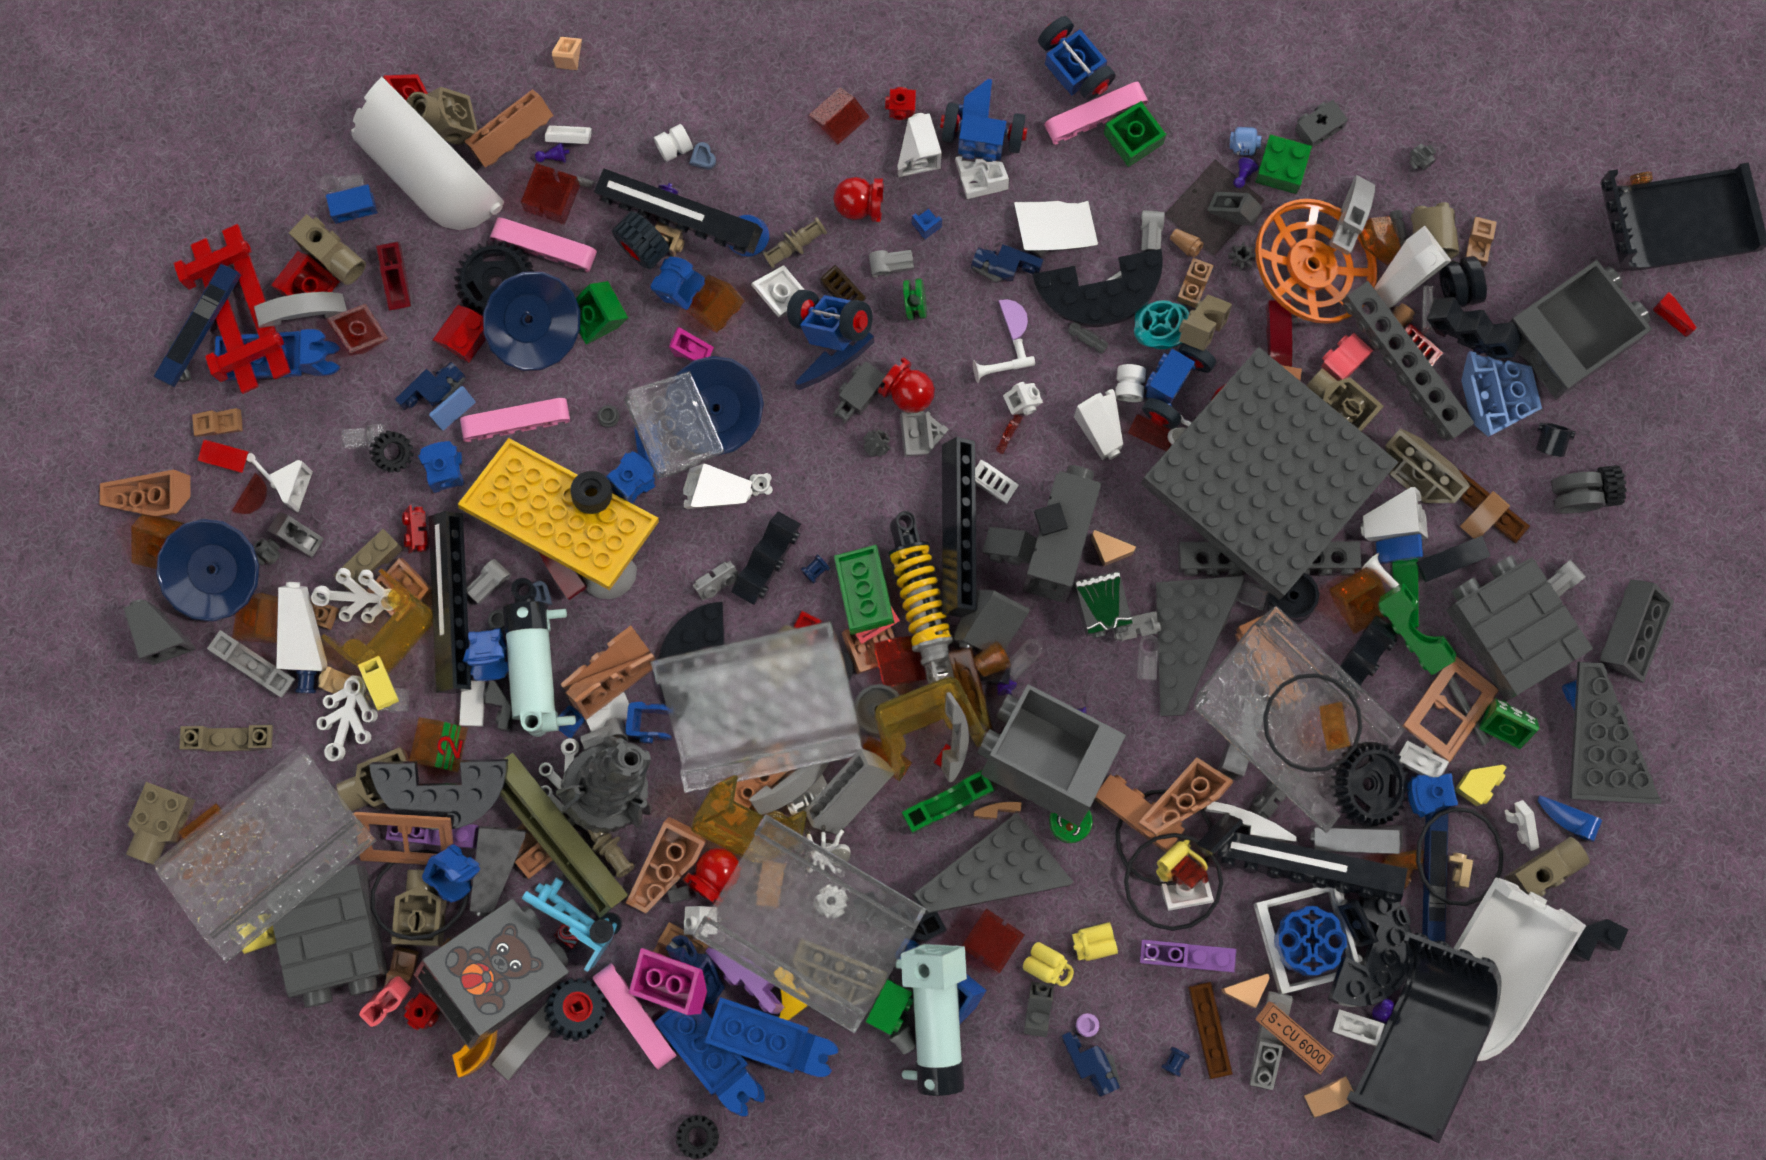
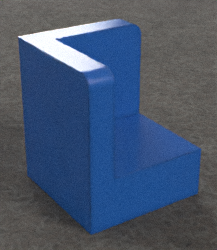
[912,209,942,239]

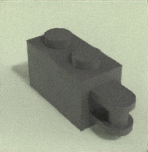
[833,361,886,424]

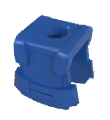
[651,256,705,310]
[418,441,465,493]
[606,452,655,504]
[463,628,509,681]
[626,702,674,744]
[1407,773,1458,818]
[422,844,480,902]

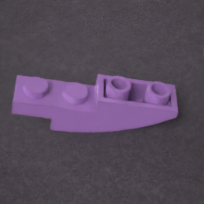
[386,824,479,849]
[1140,940,1237,973]
[706,948,785,1014]

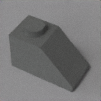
[1207,192,1262,226]

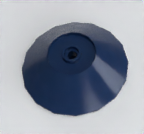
[483,271,580,371]
[664,356,764,457]
[156,519,259,622]

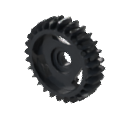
[454,240,534,316]
[1330,742,1410,827]

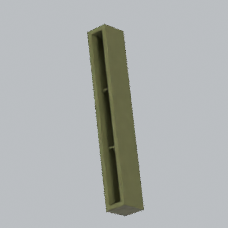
[500,753,628,918]

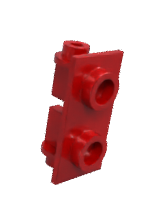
[402,505,428,554]

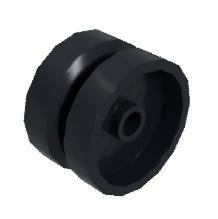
[1439,256,1487,308]
[1266,572,1320,625]

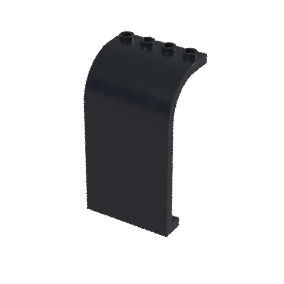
[1600,162,1766,271]
[1347,932,1502,1143]

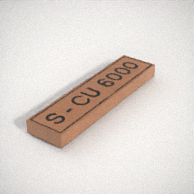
[1255,1001,1334,1074]

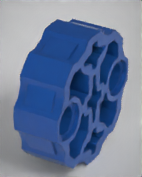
[1274,906,1347,976]

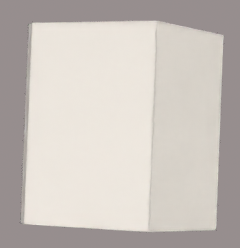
[270,460,313,513]

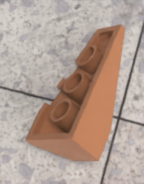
[100,470,190,517]
[561,626,651,690]
[565,653,658,720]
[1139,757,1233,836]
[626,817,706,913]

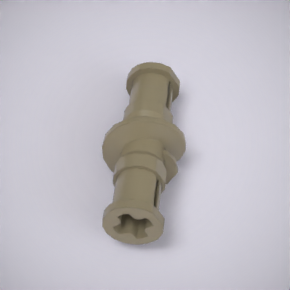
[762,217,827,269]
[587,830,635,878]

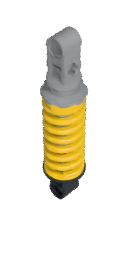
[888,511,959,708]

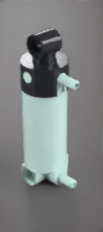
[503,578,576,737]

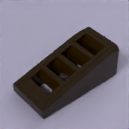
[820,265,866,301]

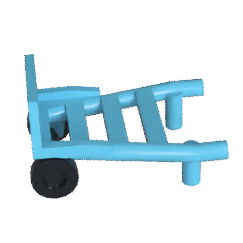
[522,877,622,972]

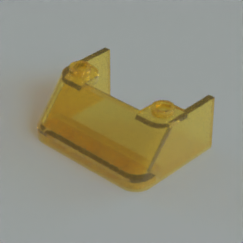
[321,568,433,675]
[875,677,985,780]
[691,775,807,863]

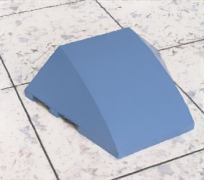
[1461,351,1542,437]

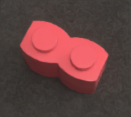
[1321,333,1373,381]
[359,976,411,1027]

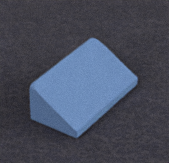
[429,386,476,431]

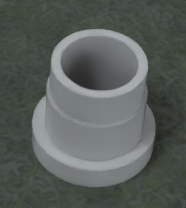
[889,1025,916,1055]

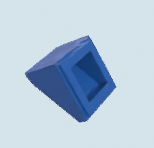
[558,705,585,738]

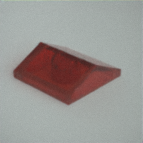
[809,87,869,145]
[327,304,388,356]
[873,636,926,686]

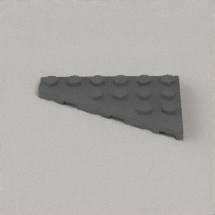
[1156,576,1245,717]
[1569,662,1661,804]
[912,813,1073,914]

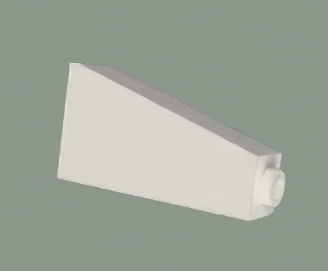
[276,582,327,671]

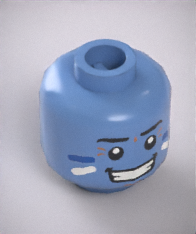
[1230,127,1262,156]

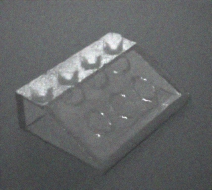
[624,371,724,480]

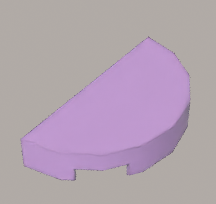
[998,299,1028,341]

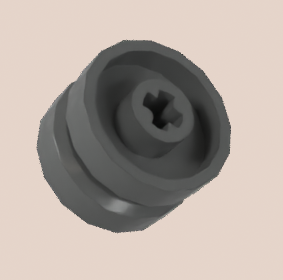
[1551,472,1606,514]
[854,684,904,738]

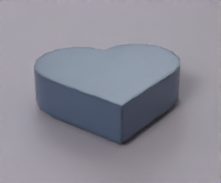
[689,142,716,170]
[533,581,553,606]

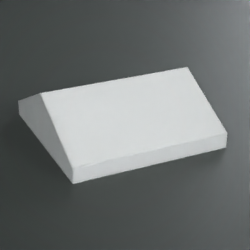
[751,265,805,317]
[1159,861,1214,911]

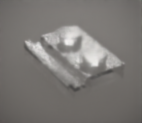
[1421,286,1436,338]

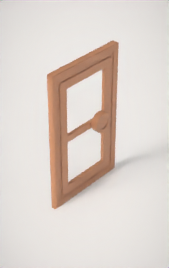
[1402,656,1499,763]
[354,812,454,865]

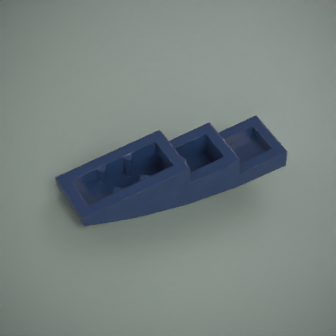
[795,332,874,390]

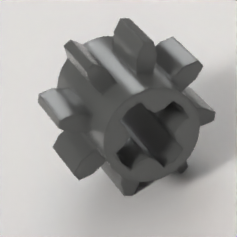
[1409,143,1436,171]
[1228,242,1256,271]
[863,429,890,457]
[254,538,280,566]

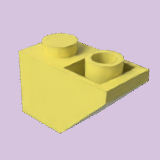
[358,656,399,710]
[1454,765,1507,806]

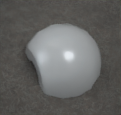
[582,560,637,599]

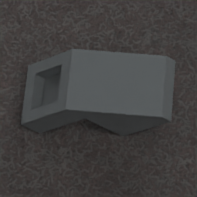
[483,680,513,732]
[1024,981,1054,1038]

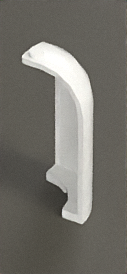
[351,77,504,230]
[1453,877,1586,1061]

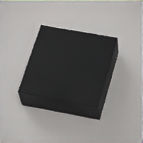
[1034,502,1068,536]

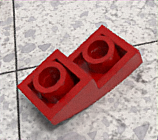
[197,440,249,473]

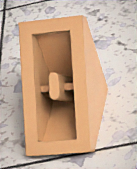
[552,37,582,70]
[1091,530,1136,567]
[1222,974,1270,1008]
[1304,1076,1354,1118]

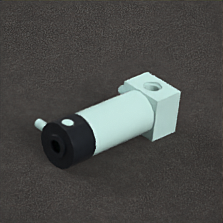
[895,944,967,1096]

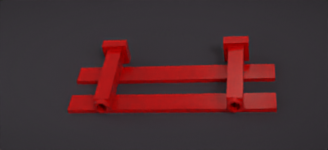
[173,224,291,394]

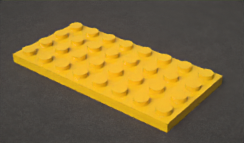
[458,438,659,591]

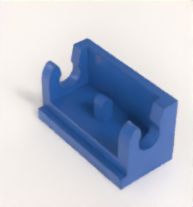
[326,184,378,224]

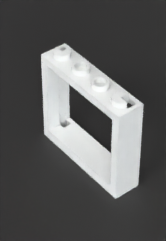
[1253,887,1363,994]

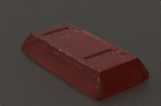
[1128,414,1171,452]

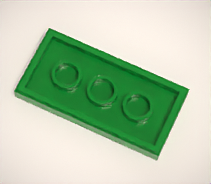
[834,544,895,635]

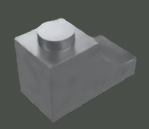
[267,512,324,557]

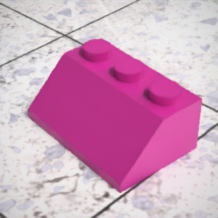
[629,948,707,1015]

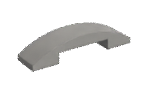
[254,292,347,328]
[207,630,295,698]
[941,692,969,782]
[749,743,830,815]
[492,1003,554,1081]

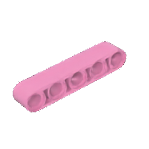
[1044,82,1148,145]
[490,217,597,273]
[460,398,570,442]
[592,963,677,1070]

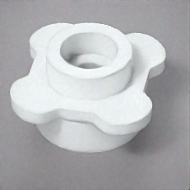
[750,473,773,496]

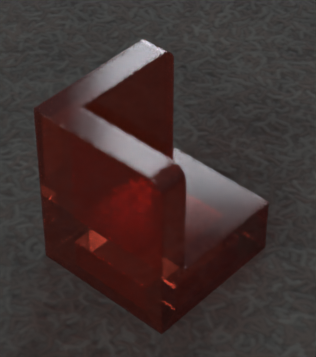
[1171,855,1209,889]

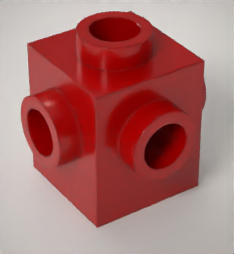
[885,87,916,120]
[404,992,440,1030]

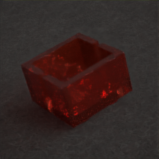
[521,163,580,225]
[962,908,1025,974]

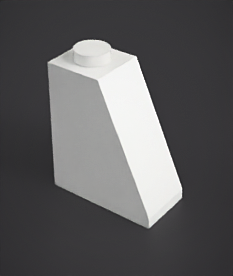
[898,113,941,177]
[1074,389,1123,460]
[683,464,752,509]
[1361,487,1428,541]

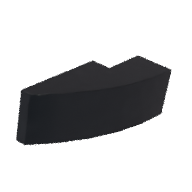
[1416,536,1491,582]

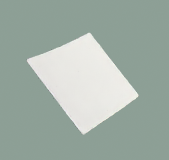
[1014,201,1098,250]

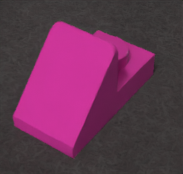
[669,327,714,361]

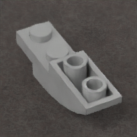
[1329,175,1375,255]
[1250,991,1293,1090]

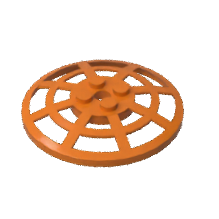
[1255,199,1377,324]

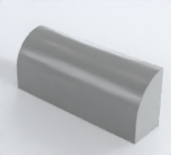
[804,748,895,834]

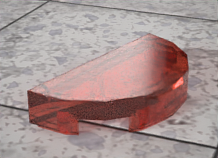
[996,414,1024,454]
[232,473,267,515]

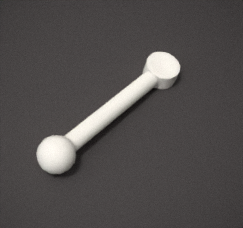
[246,453,276,488]

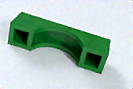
[1378,583,1457,675]
[902,770,994,835]

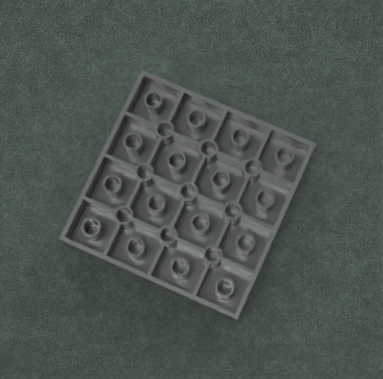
[1141,347,1398,600]

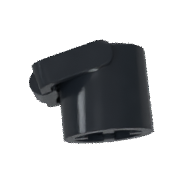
[1536,422,1576,457]

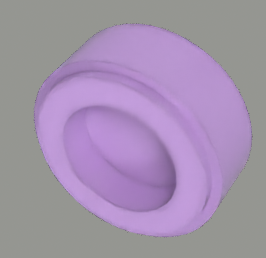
[1076,1013,1099,1037]

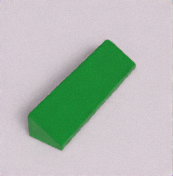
[1392,558,1419,629]

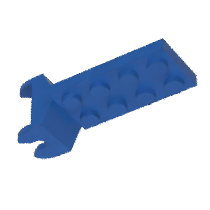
[214,329,341,381]
[705,997,838,1077]
[654,1008,765,1117]

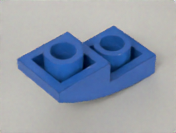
[1376,534,1423,564]

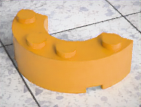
[452,1030,498,1078]

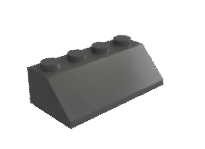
[1600,579,1674,683]

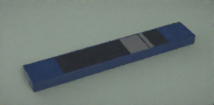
[154,264,241,388]
[1422,807,1449,942]

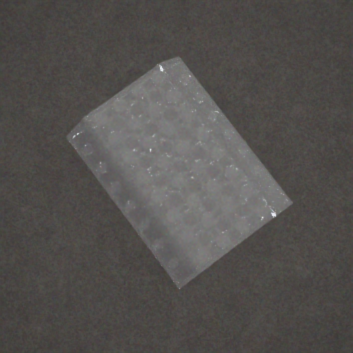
[1194,606,1405,833]
[651,621,863,793]
[154,744,377,963]
[693,814,927,1033]

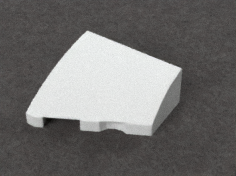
[955,156,1009,199]

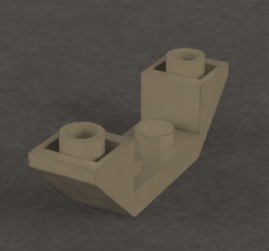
[180,725,273,752]

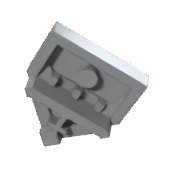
[900,411,949,457]

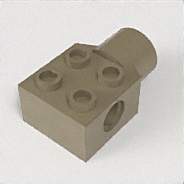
[406,87,478,145]
[289,214,366,285]
[1307,368,1384,432]
[336,747,410,813]
[126,782,196,865]
[1504,837,1590,897]
[391,870,447,947]

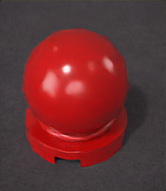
[833,177,884,222]
[878,357,935,413]
[683,848,741,908]

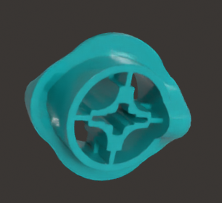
[1134,300,1189,349]

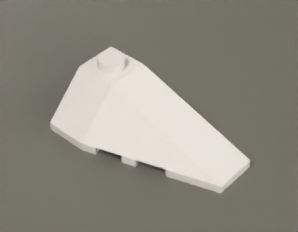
[1374,226,1451,309]

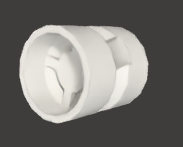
[653,124,693,162]
[1115,364,1146,402]

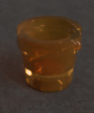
[974,641,1011,677]

